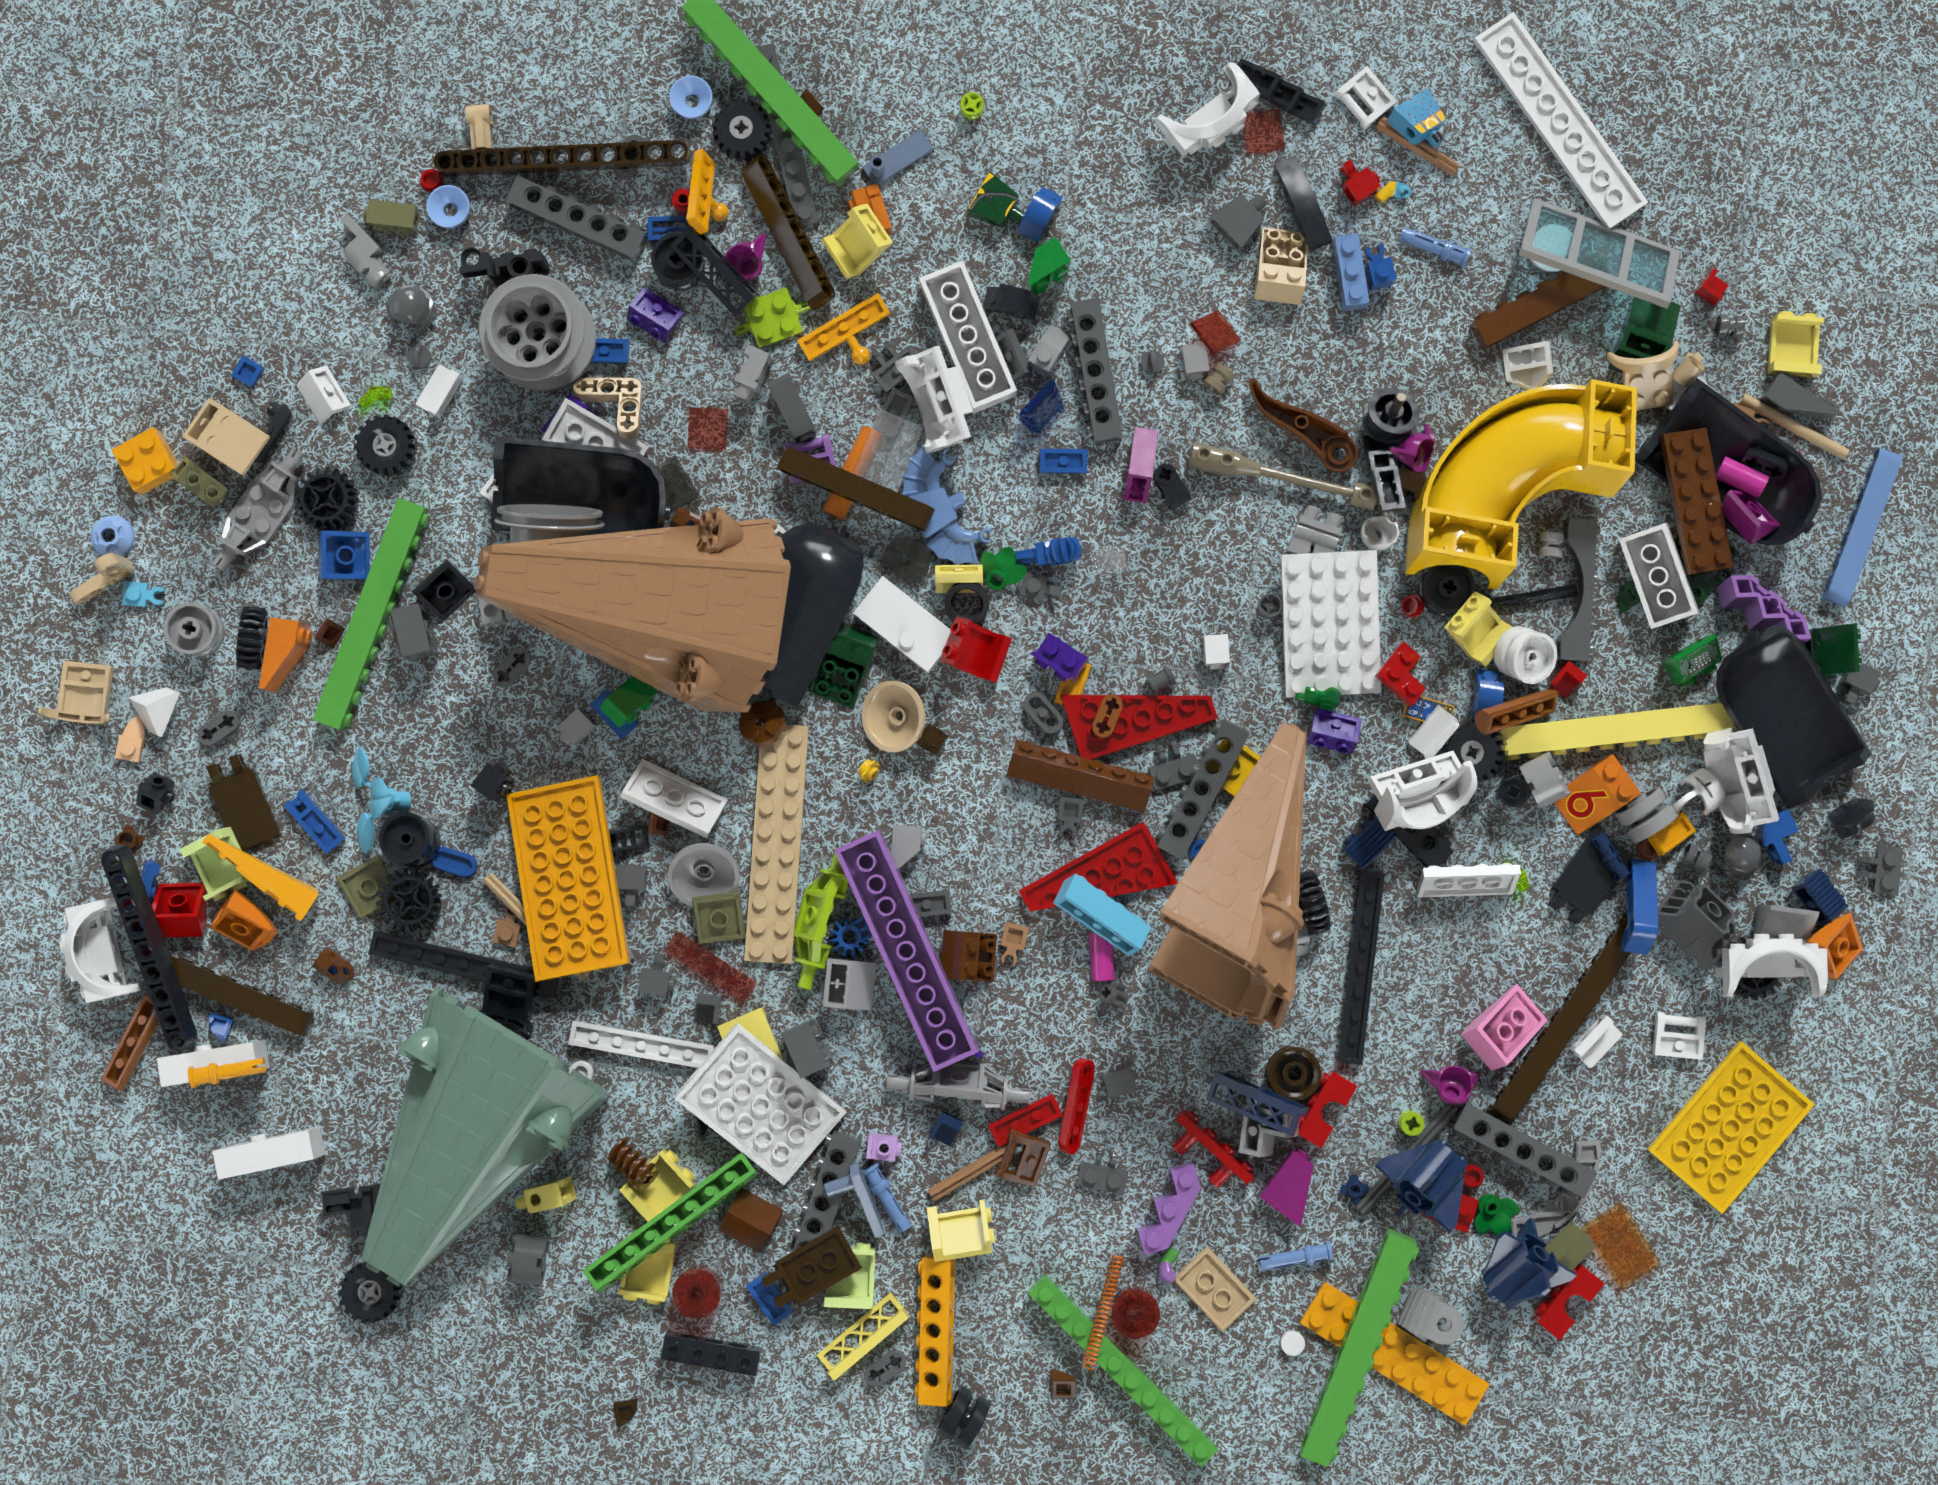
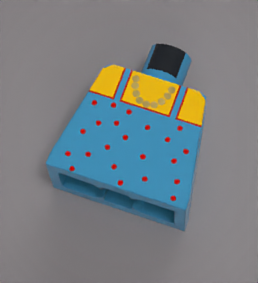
[1387,88,1445,148]

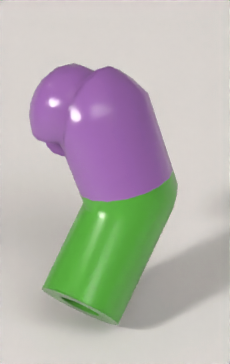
[1158,1246,1180,1284]

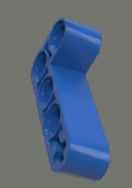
[1621,858,1659,955]

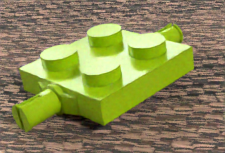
[734,287,812,349]

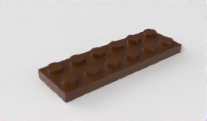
[1659,428,1734,575]

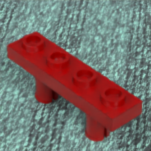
[1173,1108,1254,1188]

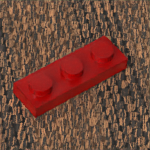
[988,1093,1063,1147]

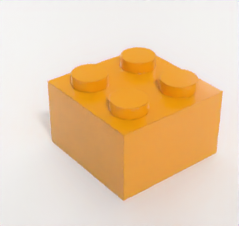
[111,427,179,495]

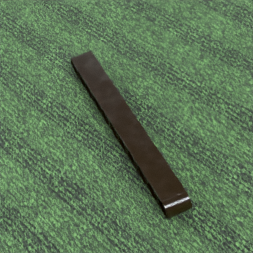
[433,140,692,176]
[1488,911,1631,1124]

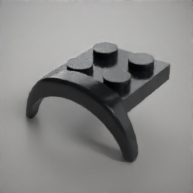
[478,963,535,1039]

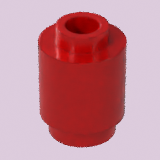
[672,188,690,217]

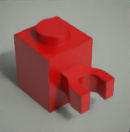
[1340,160,1381,207]

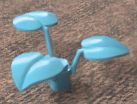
[352,746,411,856]

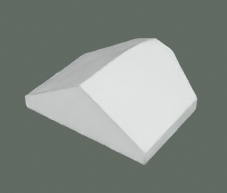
[1502,341,1553,390]

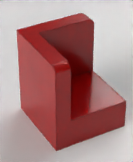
[1694,268,1729,306]
[1547,661,1588,699]

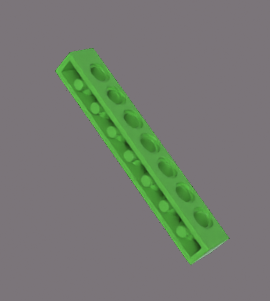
[582,1153,757,1294]

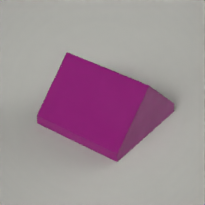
[1722,490,1780,545]

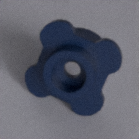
[1340,1174,1369,1204]

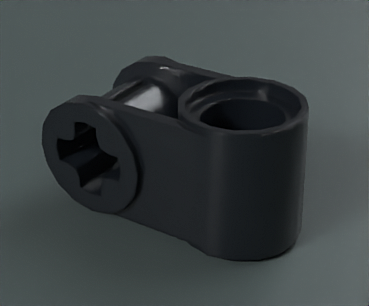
[1153,463,1192,511]

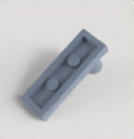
[862,129,934,186]
[824,1162,884,1237]

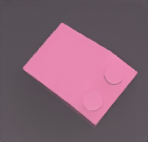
[1461,984,1548,1071]

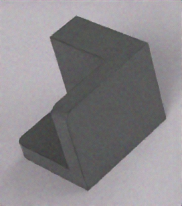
[696,993,723,1025]

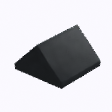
[412,559,476,622]

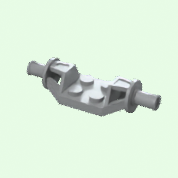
[212,446,306,572]
[886,1061,1031,1111]

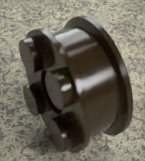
[1266,1046,1321,1100]

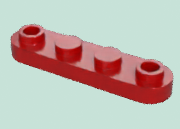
[1058,1058,1095,1155]

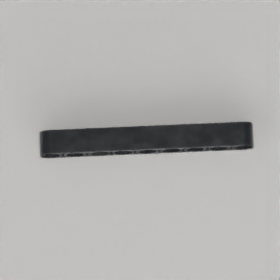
[101,844,198,1052]

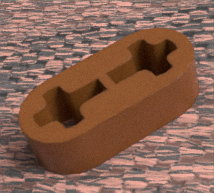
[1092,694,1123,738]

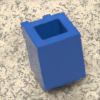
[1364,244,1397,291]

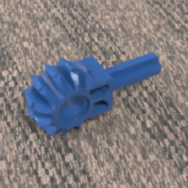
[1015,537,1082,566]
[829,916,873,957]

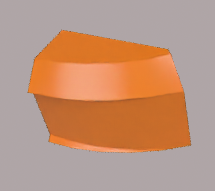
[210,889,278,951]
[1805,913,1863,980]

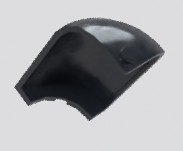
[1635,378,1822,545]
[491,436,670,535]
[762,523,864,708]
[1716,625,1872,809]

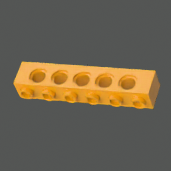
[915,1255,956,1407]

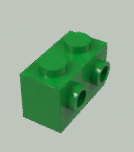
[600,676,658,728]

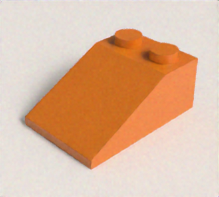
[259,617,313,693]

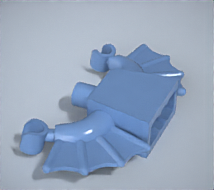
[901,444,992,565]

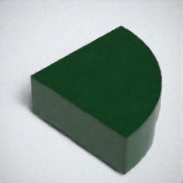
[1617,581,1641,613]

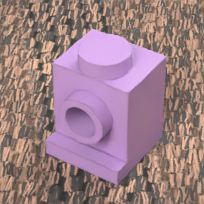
[866,1133,902,1162]

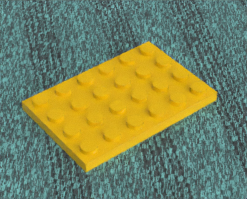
[1646,1041,1815,1214]

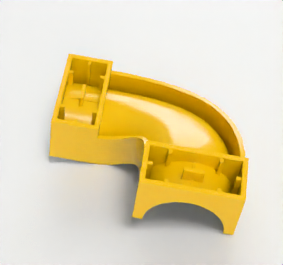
[1405,379,1637,590]

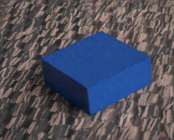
[231,356,265,388]

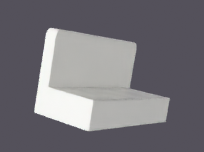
[416,365,464,418]
[297,366,351,424]
[1408,705,1459,759]
[1570,1014,1622,1068]

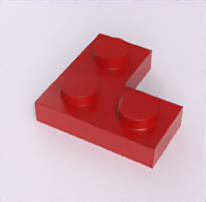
[1375,641,1426,707]

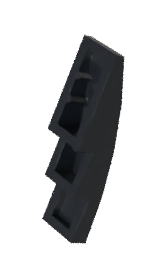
[1237,58,1326,126]
[1274,156,1332,251]
[1362,435,1406,513]

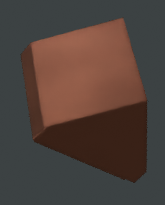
[314,618,345,648]
[647,812,670,836]

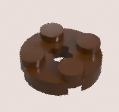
[739,700,787,747]

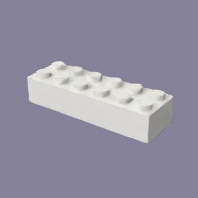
[919,261,1017,414]

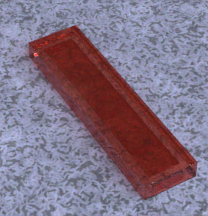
[664,931,757,1002]

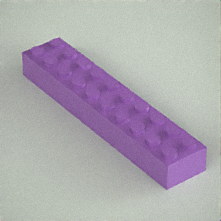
[834,830,980,1072]

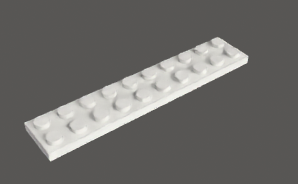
[1473,12,1648,229]

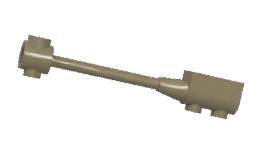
[1187,442,1377,510]

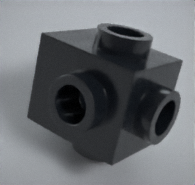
[136,772,176,815]

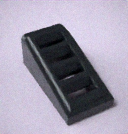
[609,825,650,854]

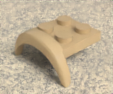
[1607,341,1679,411]
[38,661,114,724]

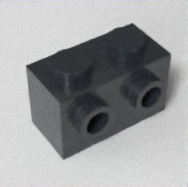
[470,762,515,802]

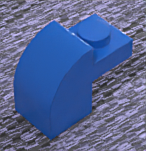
[1017,187,1063,243]
[1472,669,1504,723]
[1756,809,1799,865]

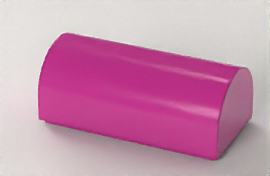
[1715,457,1770,498]
[1088,933,1115,981]

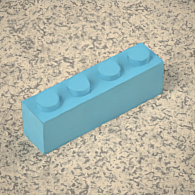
[1053,874,1151,956]

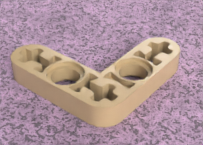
[573,378,643,440]
[69,553,135,605]

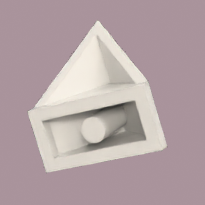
[128,687,180,737]

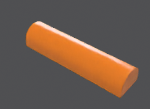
[822,426,884,521]

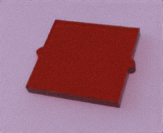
[1243,109,1285,154]
[1190,310,1241,355]
[688,406,729,452]

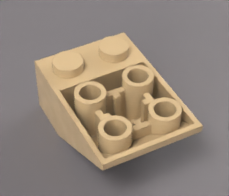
[1254,227,1308,305]
[182,398,270,476]

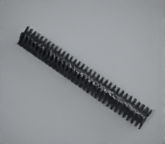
[1489,584,1578,610]

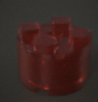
[672,1265,723,1318]
[1110,1285,1160,1339]

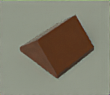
[719,1188,783,1253]

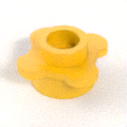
[858,759,880,783]

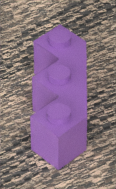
[1716,575,1811,644]
[1136,1162,1201,1255]

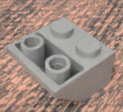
[823,958,877,1010]

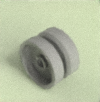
[164,602,225,657]
[1614,787,1679,843]

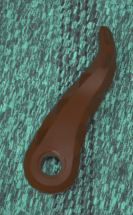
[1249,378,1358,473]

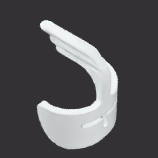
[1673,768,1725,816]

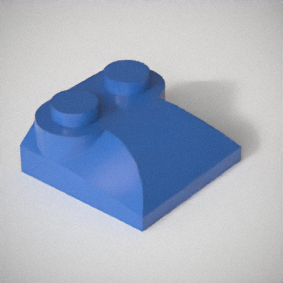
[318,531,370,580]

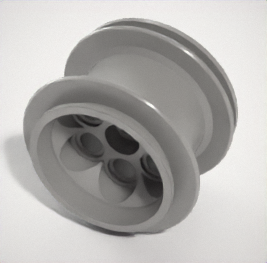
[479,274,596,392]
[494,504,605,543]

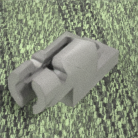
[341,214,392,290]

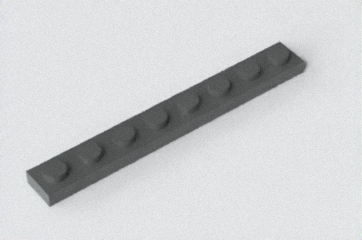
[756,43,819,227]

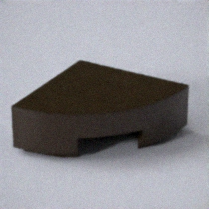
[613,1398,638,1427]

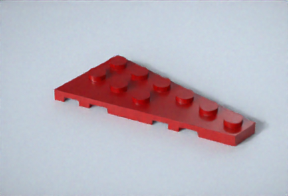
[1060,694,1218,760]
[1019,821,1178,912]

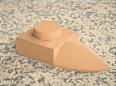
[115,714,145,763]

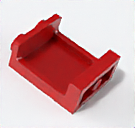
[940,617,1012,683]

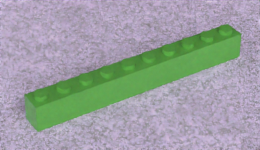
[682,0,859,187]
[312,498,430,731]
[1299,1228,1419,1467]
[1028,1273,1218,1467]

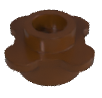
[114,826,144,853]

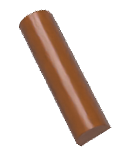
[1475,688,1558,735]
[100,994,159,1091]

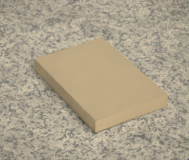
[1174,1246,1257,1332]

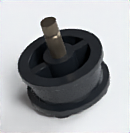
[1362,388,1419,445]

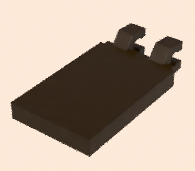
[206,754,281,851]
[761,1225,862,1308]

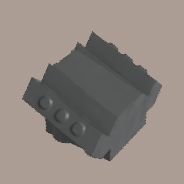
[1658,880,1736,969]

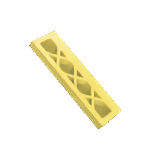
[817,1292,909,1381]

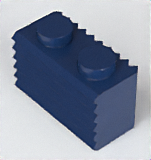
[1341,816,1398,870]
[1791,868,1848,927]

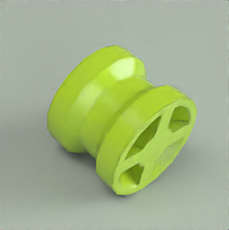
[960,92,984,120]
[1398,1110,1425,1136]

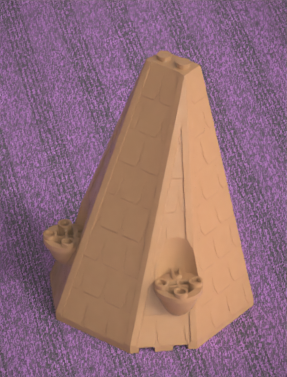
[474,507,791,712]
[1148,722,1306,1029]

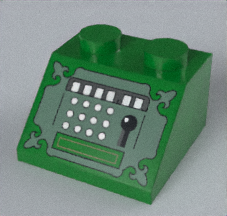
[1661,633,1722,687]

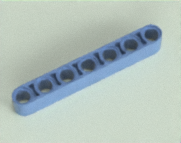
[1821,447,1902,607]

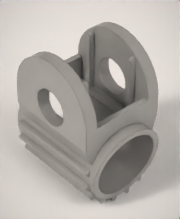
[1397,1288,1464,1345]

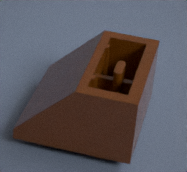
[941,930,997,982]

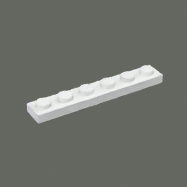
[568,1020,715,1068]

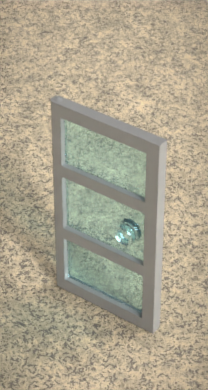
[1519,198,1680,308]

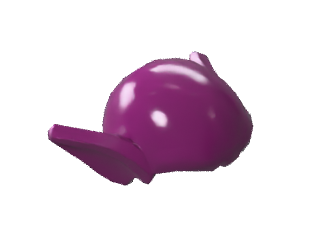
[725,233,766,282]
[1390,424,1436,474]
[1421,1065,1480,1105]

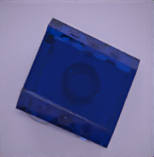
[1018,380,1065,434]

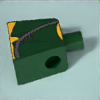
[967,171,1025,228]

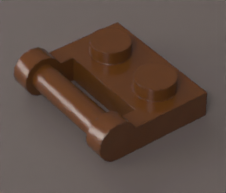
[994,1129,1051,1187]

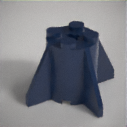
[1375,1139,1468,1233]
[1481,1217,1577,1309]

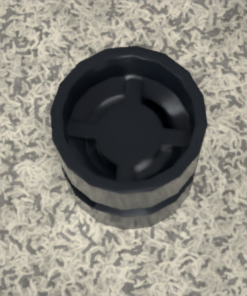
[1497,775,1530,807]

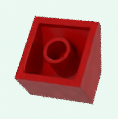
[152,883,207,938]

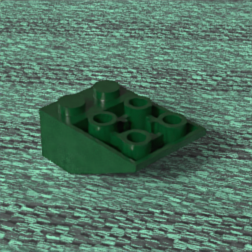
[1613,297,1681,359]
[809,623,880,709]
[1805,623,1862,678]

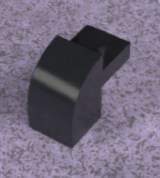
[983,284,1041,320]

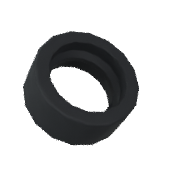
[945,582,989,624]

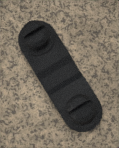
[253,401,292,463]

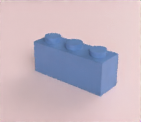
[1331,233,1370,312]

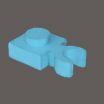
[121,581,166,607]

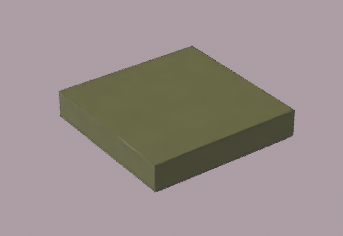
[336,855,402,920]
[692,891,746,945]

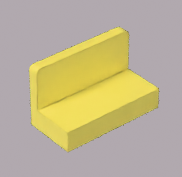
[935,565,983,593]

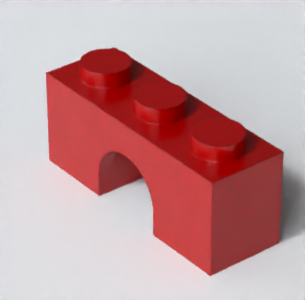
[1298,1070,1357,1148]
[1533,1263,1605,1340]

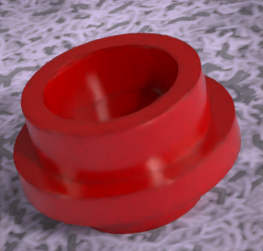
[420,169,444,193]
[1401,594,1424,618]
[1463,1164,1484,1189]

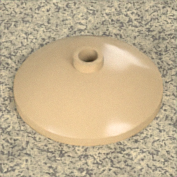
[862,681,925,752]

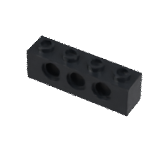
[1363,793,1454,868]
[660,1331,762,1376]

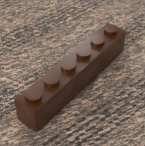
[1470,257,1608,351]
[1006,740,1154,813]

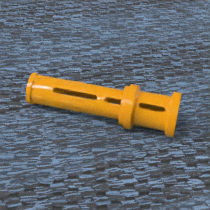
[188,1057,266,1089]

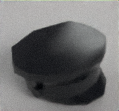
[1827,798,1875,839]

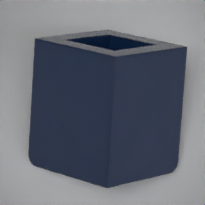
[929,1110,963,1146]

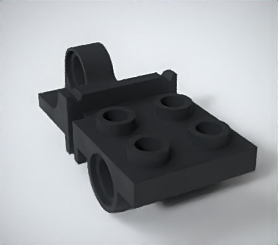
[459,247,550,286]
[321,1184,381,1238]

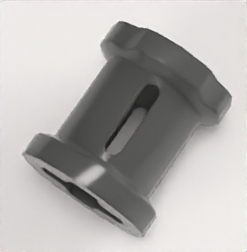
[1145,665,1176,695]

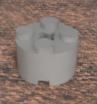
[1519,752,1571,808]

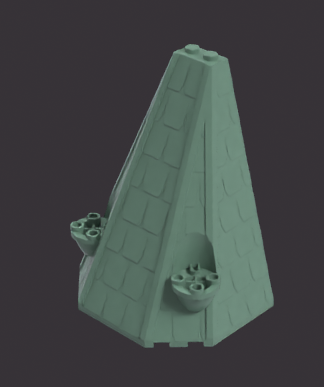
[361,987,610,1286]

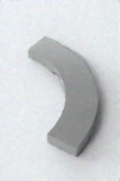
[1510,1140,1601,1238]

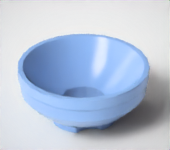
[669,76,713,119]
[426,185,470,229]
[91,516,135,557]

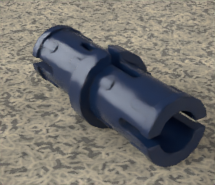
[1591,832,1630,881]

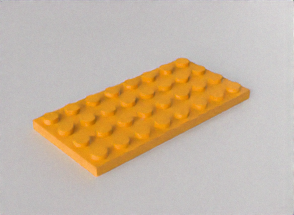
[507,775,630,982]

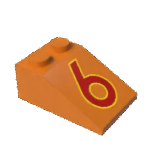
[1554,754,1641,835]

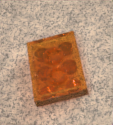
[1580,1201,1661,1289]

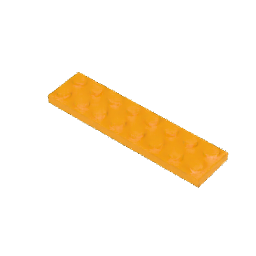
[1300,1281,1490,1426]

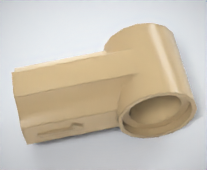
[465,104,493,149]
[1673,352,1705,388]

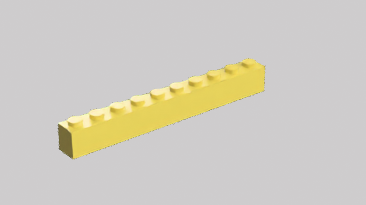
[1497,703,1738,761]

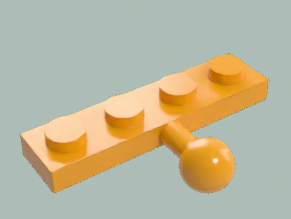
[686,148,729,235]
[797,293,890,365]

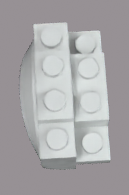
[1154,62,1260,156]
[895,346,973,453]
[1703,728,1779,834]
[1368,751,1477,831]
[60,898,141,1003]
[1715,934,1828,997]

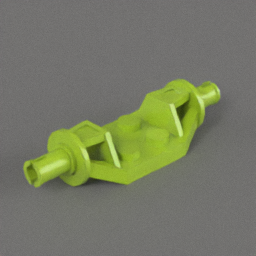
[794,848,848,990]

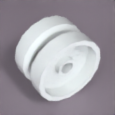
[1494,626,1557,684]

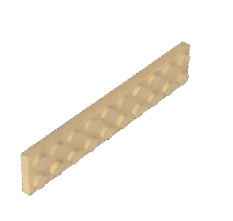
[744,723,809,964]

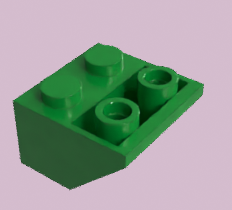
[1027,236,1071,295]

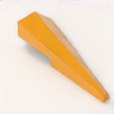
[202,833,319,921]

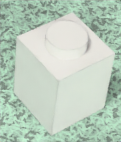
[1202,634,1230,670]

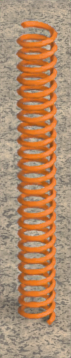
[1082,1254,1125,1371]

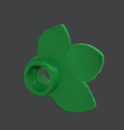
[981,546,1027,590]
[1295,686,1341,711]
[1474,1194,1520,1235]

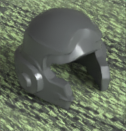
[385,285,436,335]
[1711,833,1762,880]

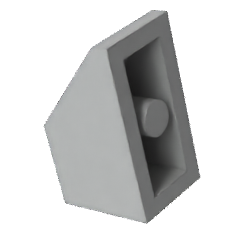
[1028,325,1071,377]
[891,825,926,869]

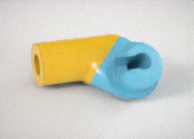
[1374,181,1411,204]

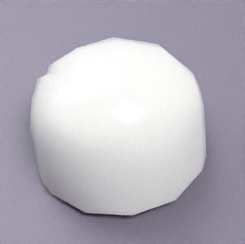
[1360,516,1399,551]

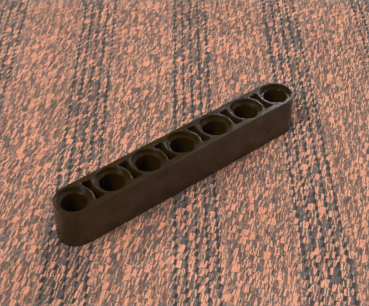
[741,155,836,310]
[776,446,935,532]
[156,952,314,1036]

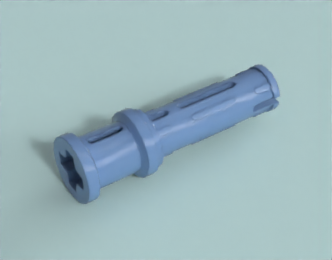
[1399,227,1472,269]
[862,1161,912,1233]
[1259,1241,1334,1272]

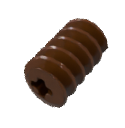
[608,1137,659,1191]

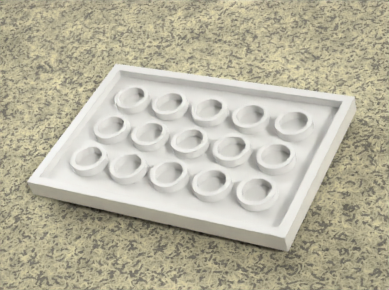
[1280,550,1381,698]
[674,1023,846,1185]

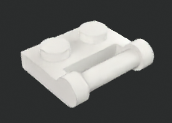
[1334,66,1397,130]
[1652,1011,1706,1060]

